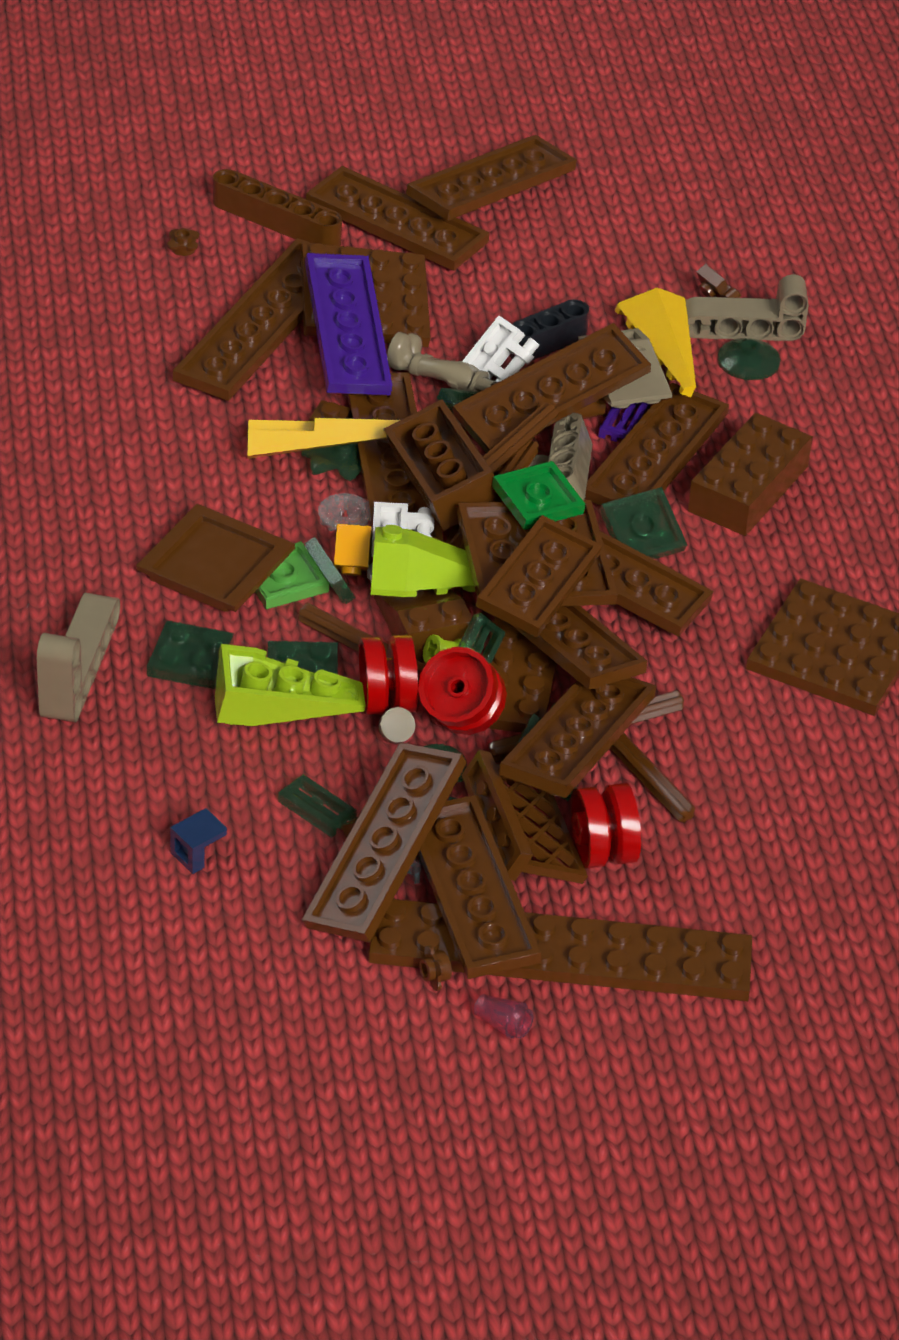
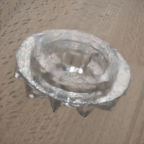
[318,493,370,531]

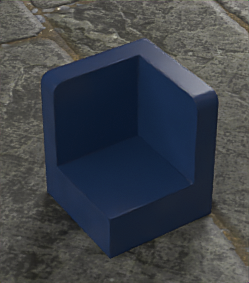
[170,808,227,874]

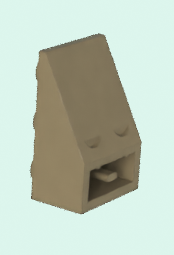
[578,328,672,408]

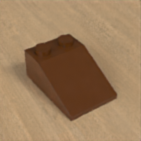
[374,589,474,662]

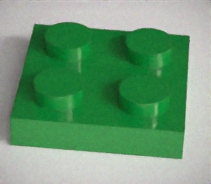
[492,461,586,530]

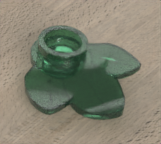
[301,443,361,481]

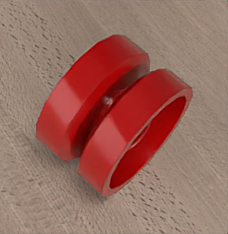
[358,635,418,715]
[418,647,507,735]
[571,783,641,868]

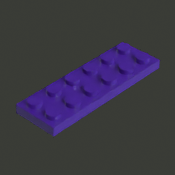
[305,253,393,395]

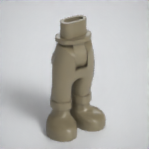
[387,332,498,394]

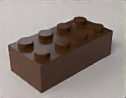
[384,399,502,531]
[688,412,813,536]

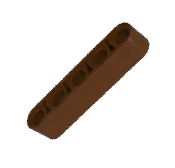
[213,169,342,246]

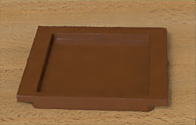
[136,504,296,612]

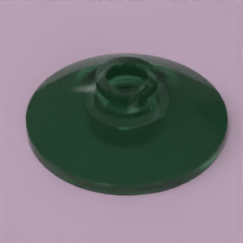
[717,338,781,380]

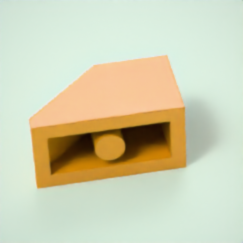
[334,524,373,576]

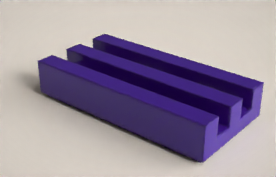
[599,402,650,442]

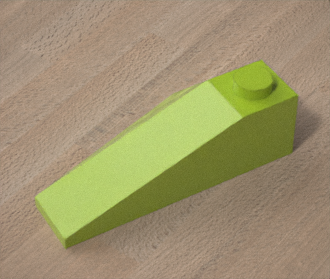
[371,525,476,597]
[215,644,366,726]

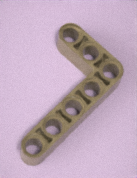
[37,592,120,723]

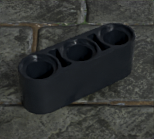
[509,300,589,361]

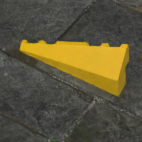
[615,287,696,398]
[248,418,400,459]

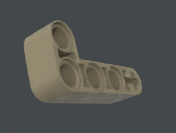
[686,274,809,341]
[548,413,593,500]

